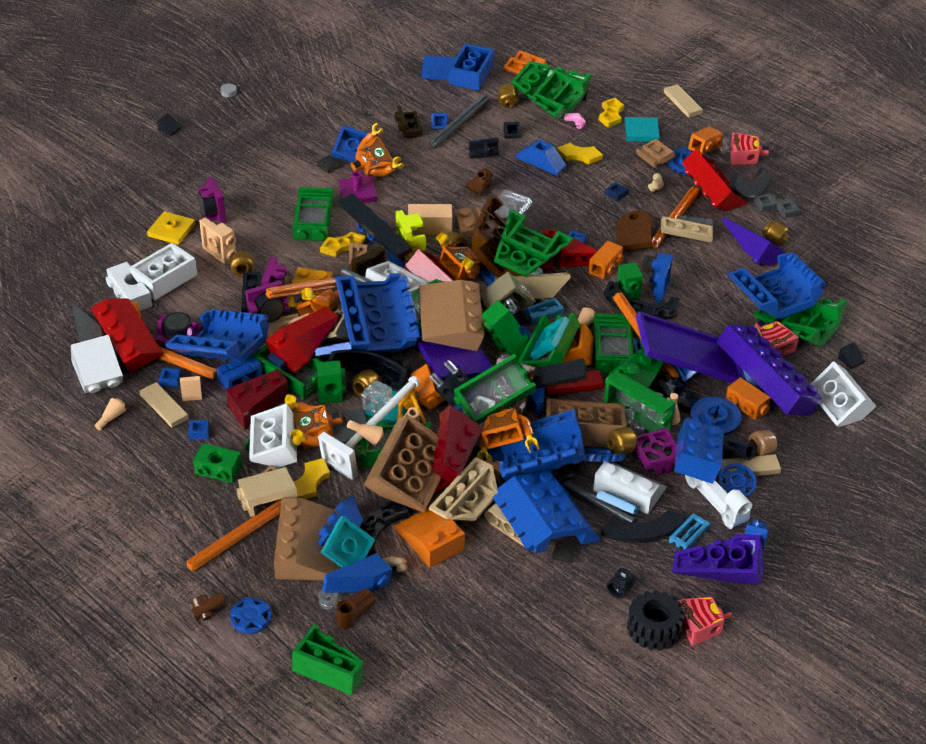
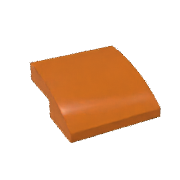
[503,50,547,75]

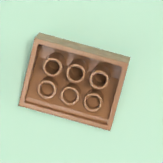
[419,280,485,351]
[546,399,627,448]
[364,414,441,512]
[274,498,341,580]

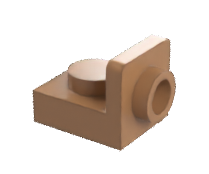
[348,243,368,267]

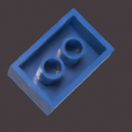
[449,43,494,90]
[674,418,724,484]

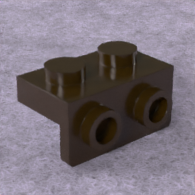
[395,106,423,137]
[351,246,385,277]

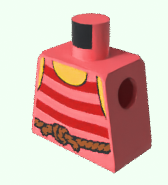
[730,133,769,165]
[755,320,799,357]
[678,597,732,646]

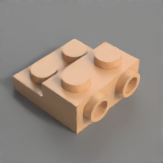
[199,217,237,265]

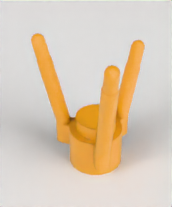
[397,390,427,424]

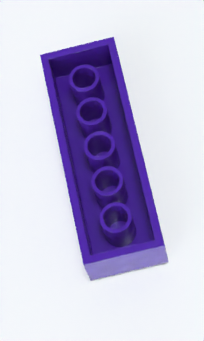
[716,324,823,416]

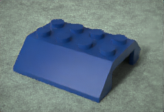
[728,253,826,319]
[335,273,422,353]
[165,309,270,362]
[499,409,585,482]
[493,470,600,553]

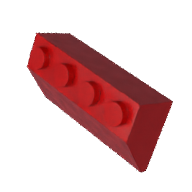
[682,149,747,211]
[91,298,164,374]

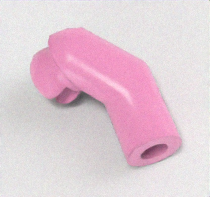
[564,113,586,129]

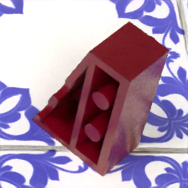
[226,369,288,430]
[432,405,483,482]

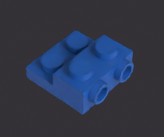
[332,126,369,162]
[650,253,673,304]

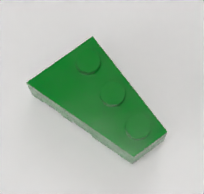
[481,300,529,362]
[609,347,664,403]
[292,624,364,696]

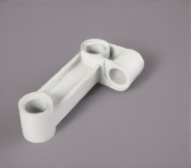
[685,475,752,529]

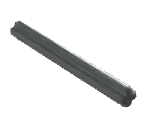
[429,95,490,148]

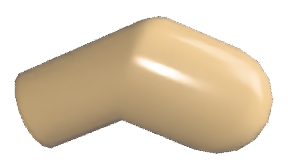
[648,173,664,192]
[383,556,408,573]

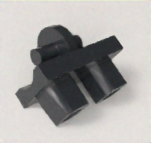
[468,138,499,159]

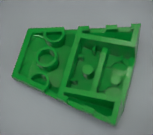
[511,61,592,119]
[494,209,574,277]
[754,298,847,347]

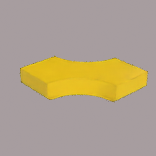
[599,98,625,128]
[557,143,603,165]
[320,232,367,257]
[294,458,330,499]

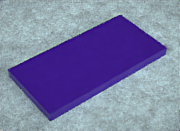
[635,311,746,383]
[416,314,493,380]

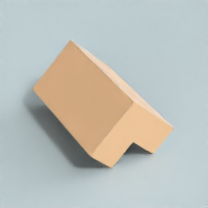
[408,204,452,235]

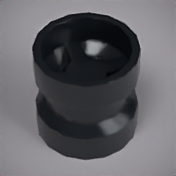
[606,568,636,598]

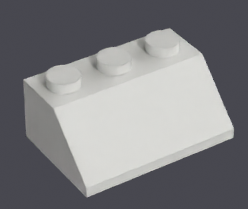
[129,243,197,300]
[365,261,429,292]
[810,361,876,427]
[249,404,297,468]
[594,462,666,514]

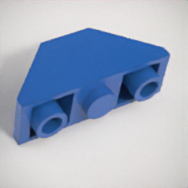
[515,139,566,175]
[317,495,363,546]
[745,519,770,552]

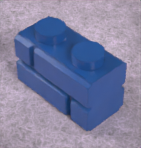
[217,355,262,389]

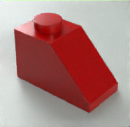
[557,239,597,267]

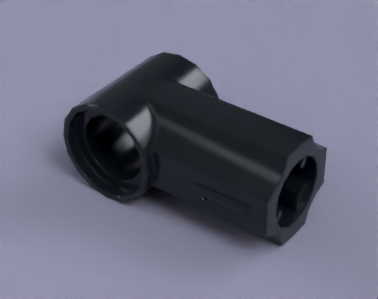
[722,433,756,461]

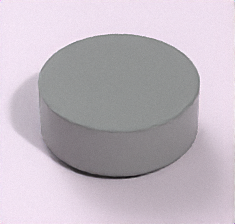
[220,84,237,98]

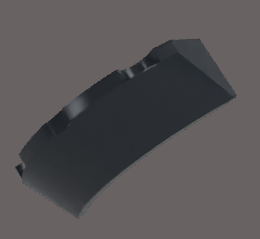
[604,281,680,319]
[327,349,406,390]

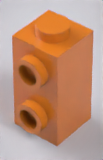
[688,126,723,154]
[589,241,624,280]
[411,364,445,410]
[726,377,770,420]

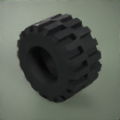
[627,590,685,651]

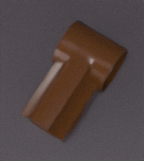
[336,588,376,629]

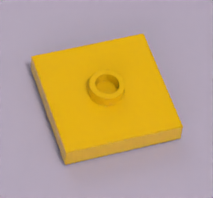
[147,211,195,245]

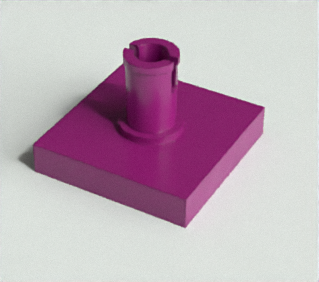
[338,171,377,203]

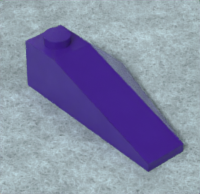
[722,217,786,266]
[672,534,764,584]

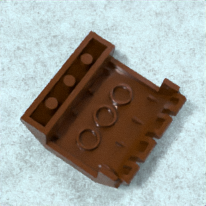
[472,194,523,277]

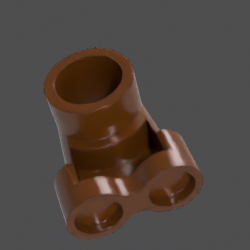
[465,168,493,196]
[190,592,227,621]

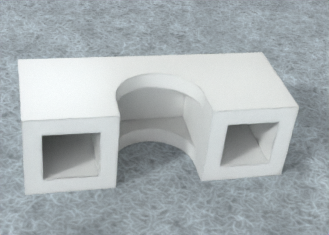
[106,262,152,311]

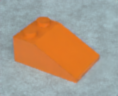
[538,323,595,365]
[394,508,465,568]

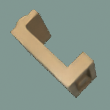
[236,467,298,517]

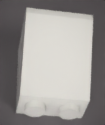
[71,335,123,393]

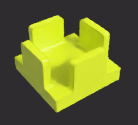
[396,210,426,260]

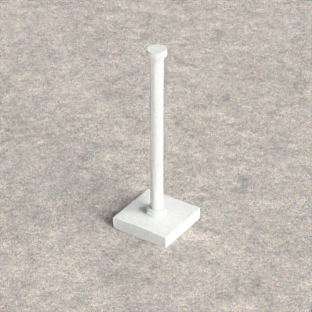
[318,376,420,480]

